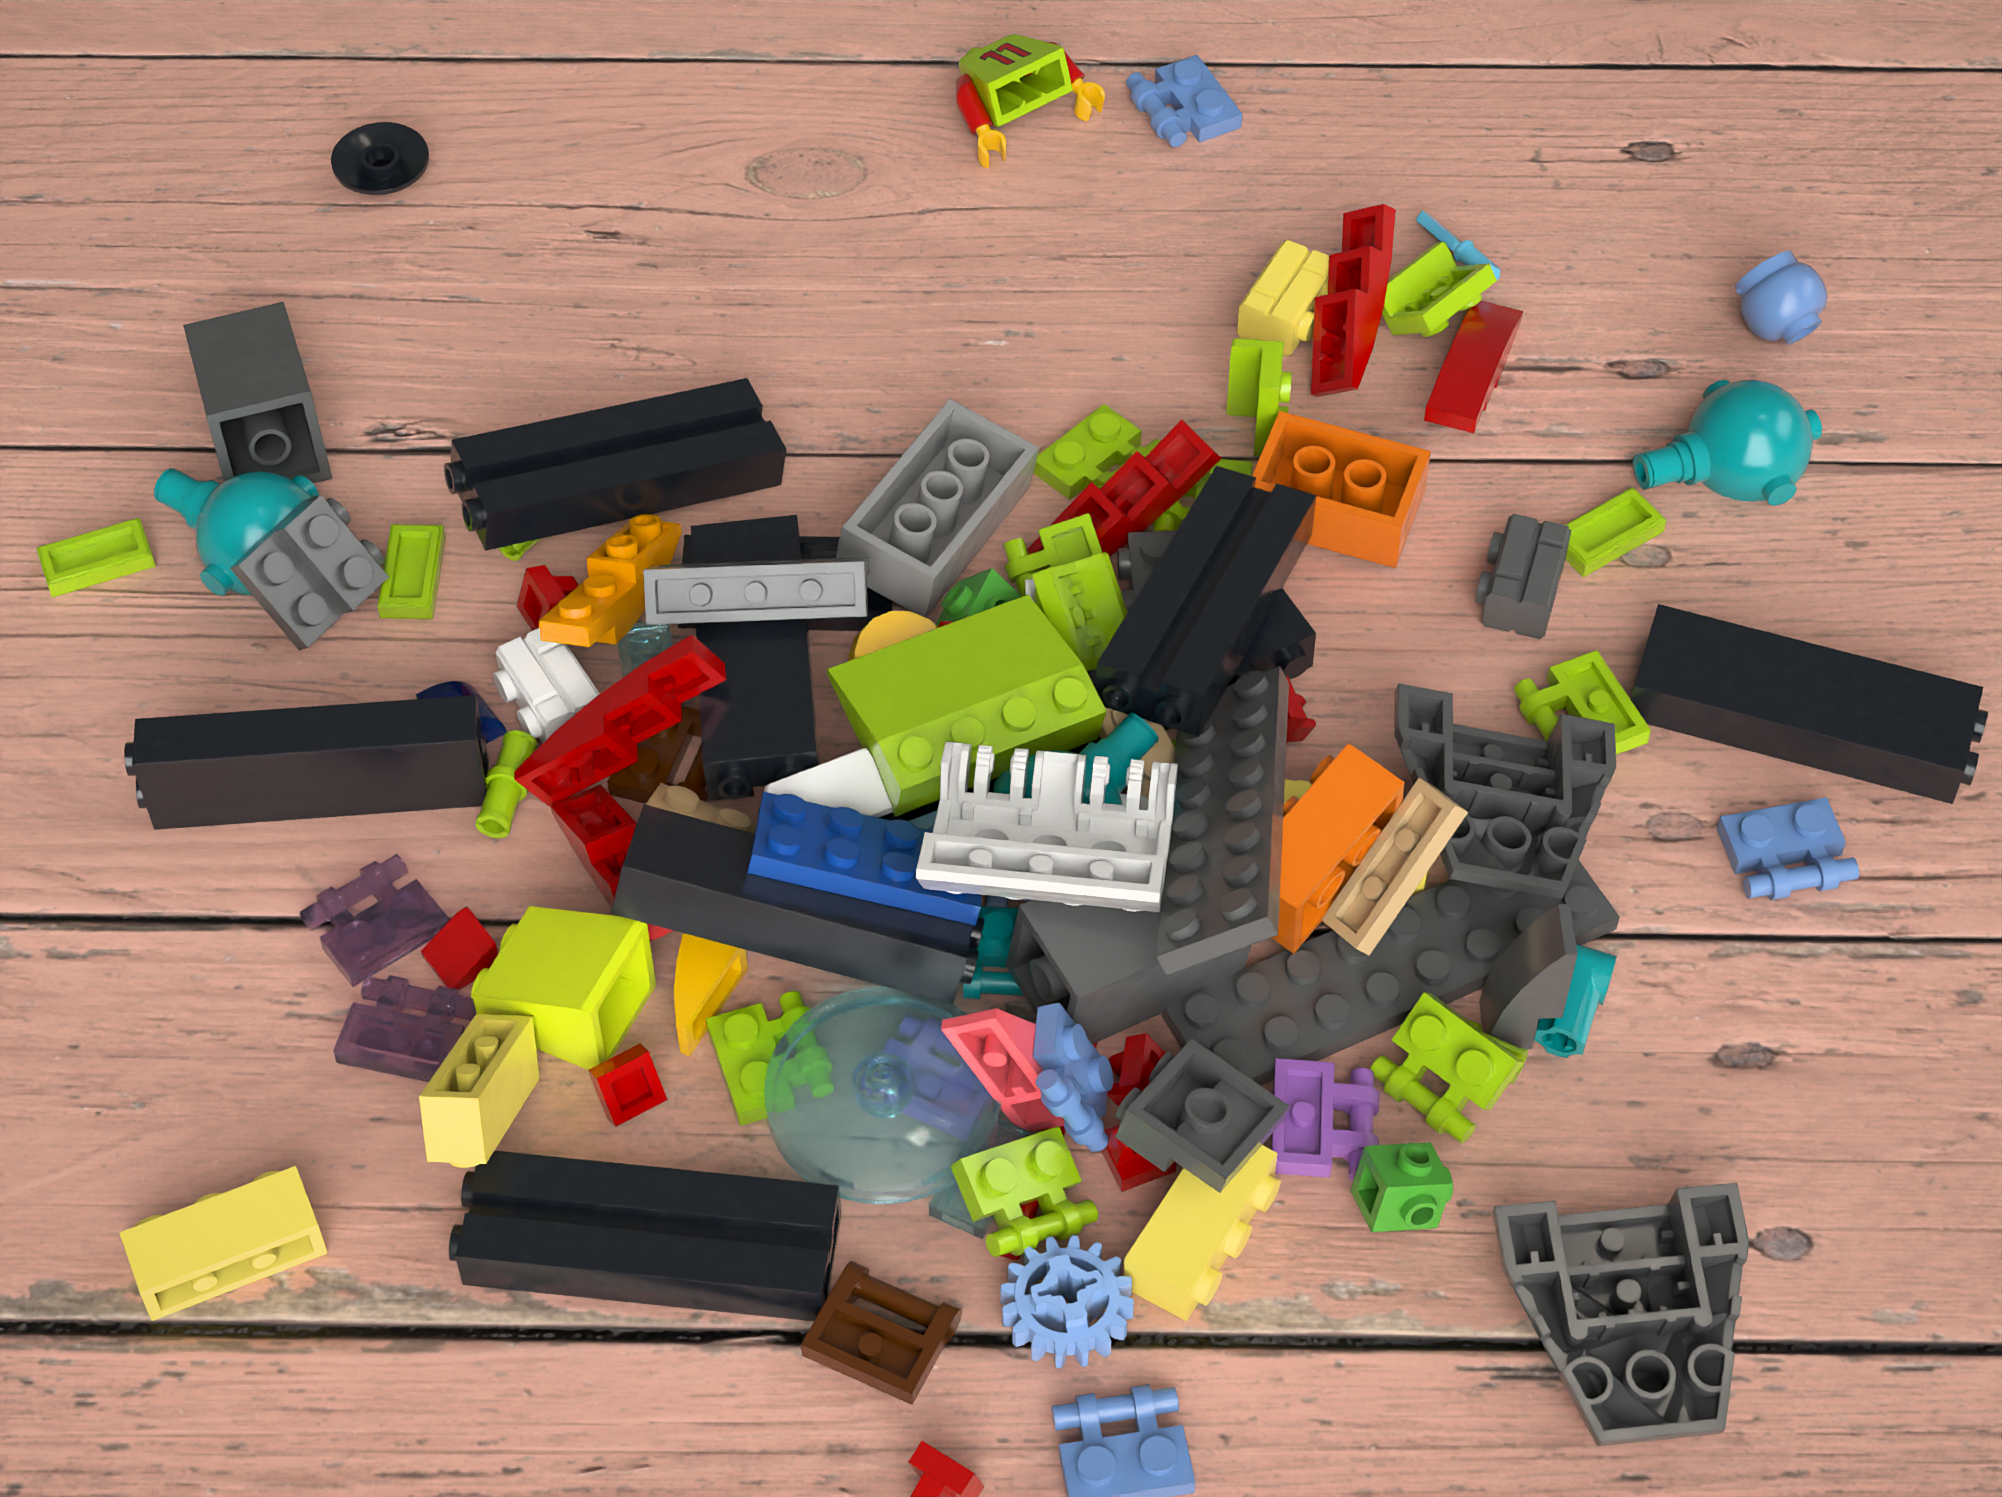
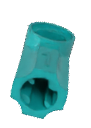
[1534,944,1617,1058]

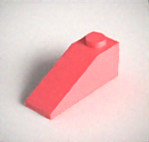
[941,1008,1064,1134]

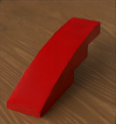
[1311,204,1396,397]
[1424,301,1523,434]
[1027,419,1222,557]
[514,635,726,807]
[550,784,674,941]

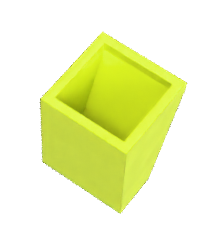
[471,906,657,1070]

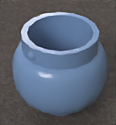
[1735,251,1827,345]

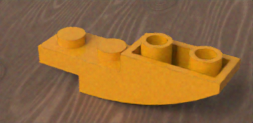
[539,514,682,647]

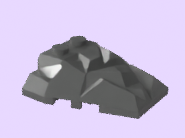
[1394,683,1616,899]
[1492,1183,1749,1447]

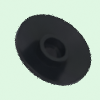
[331,122,429,195]

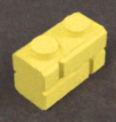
[1237,239,1329,357]

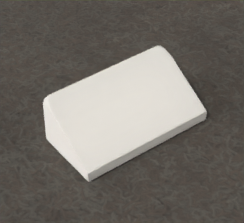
[764,748,893,818]

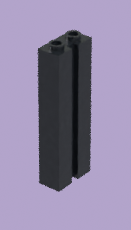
[444,378,786,551]
[1095,466,1317,737]
[691,515,820,801]
[1631,604,1988,804]
[124,695,489,830]
[611,804,985,1005]
[449,1151,841,1321]

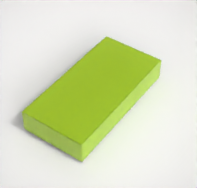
[1565,487,1667,577]
[36,517,156,597]
[377,524,446,619]

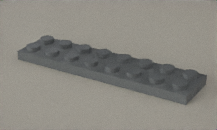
[1156,666,1289,975]
[1161,860,1620,1086]

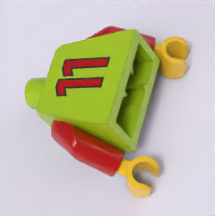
[956,34,1105,168]

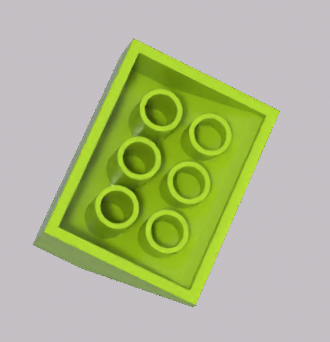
[827,594,1107,817]

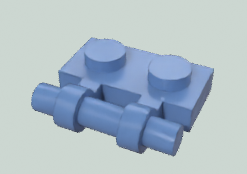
[1126,55,1242,147]
[1717,797,1859,900]
[1033,1003,1113,1152]
[1051,1384,1196,1497]

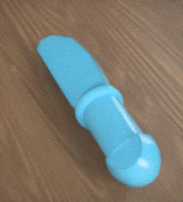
[1416,210,1501,280]

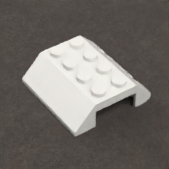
[916,742,1178,912]

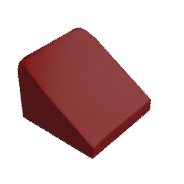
[421,906,498,995]

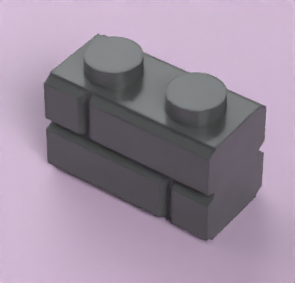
[1475,514,1572,639]

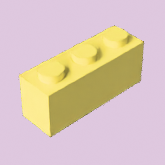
[419,1014,540,1168]
[1123,1145,1281,1321]
[119,1166,327,1321]

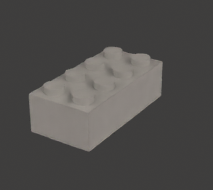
[836,399,1040,618]

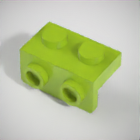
[1382,242,1497,337]
[1226,338,1292,457]
[1032,552,1128,672]

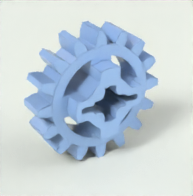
[1000,1235,1134,1369]

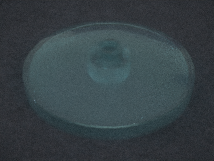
[764,986,1002,1204]

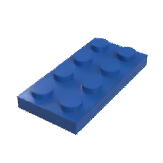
[747,791,982,926]

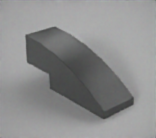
[1479,904,1577,1049]

